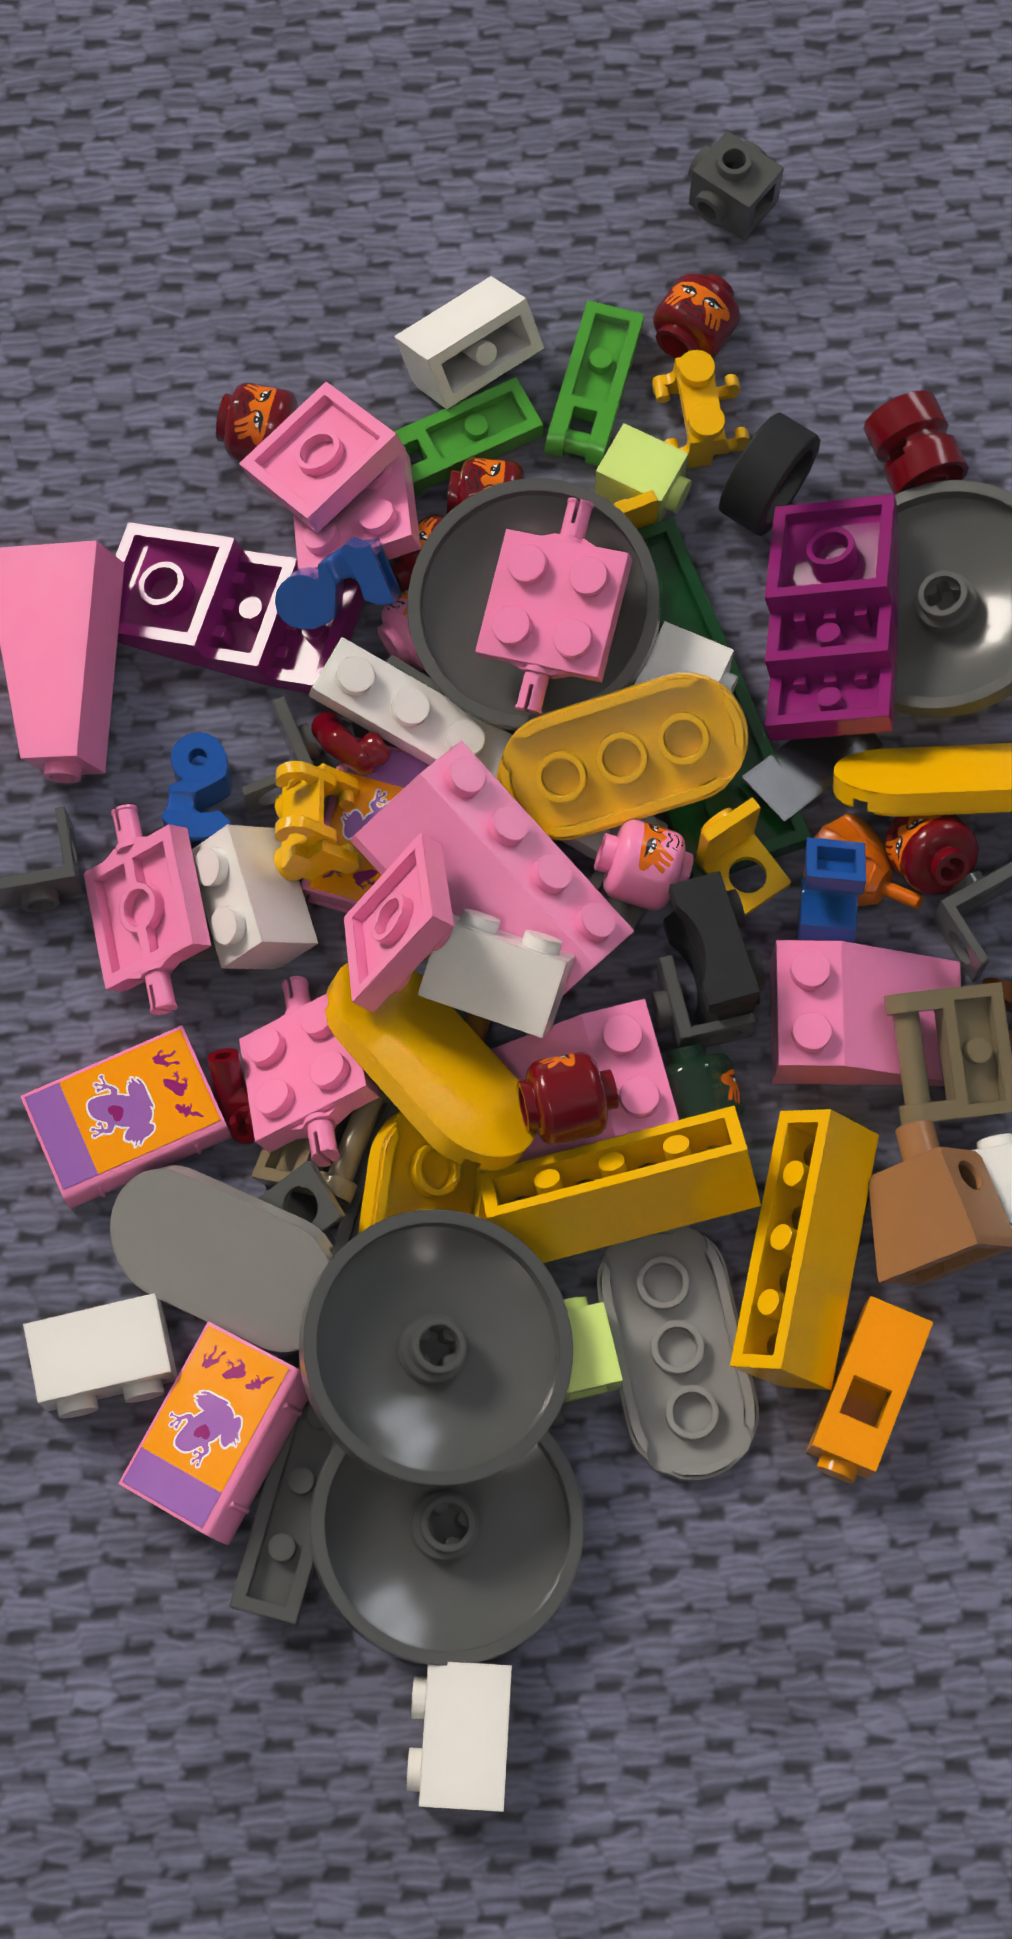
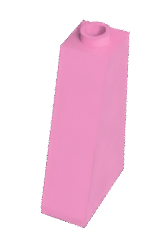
[0,540,124,783]

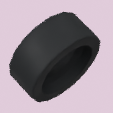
[718,412,821,536]

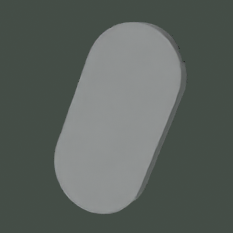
[110,1165,334,1352]
[597,1225,759,1482]

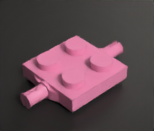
[475,498,633,715]
[83,804,211,1015]
[239,976,380,1167]

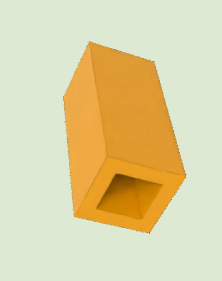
[805,1296,933,1483]

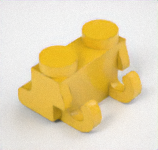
[652,350,750,468]
[274,761,359,882]

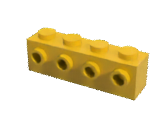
[478,1106,761,1263]
[730,1109,879,1390]

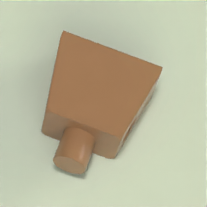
[868,1120,1012,1286]

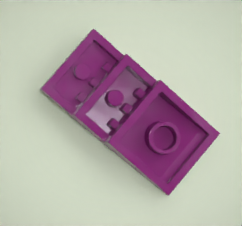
[765,494,898,741]
[116,522,364,694]

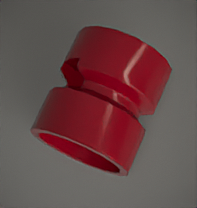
[863,390,969,495]

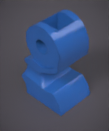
[275,537,402,629]
[161,732,232,849]
[796,837,866,943]

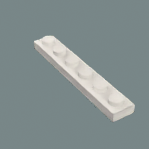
[309,637,669,860]

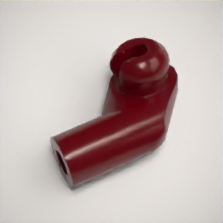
[311,712,390,775]
[207,1048,255,1144]

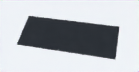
[742,733,883,822]

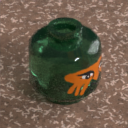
[664,1043,742,1120]

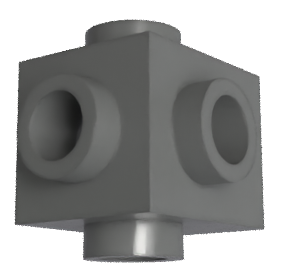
[688,131,784,241]

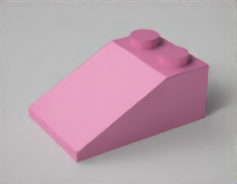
[770,940,961,1086]
[491,999,679,1164]

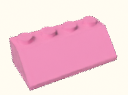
[350,740,634,995]

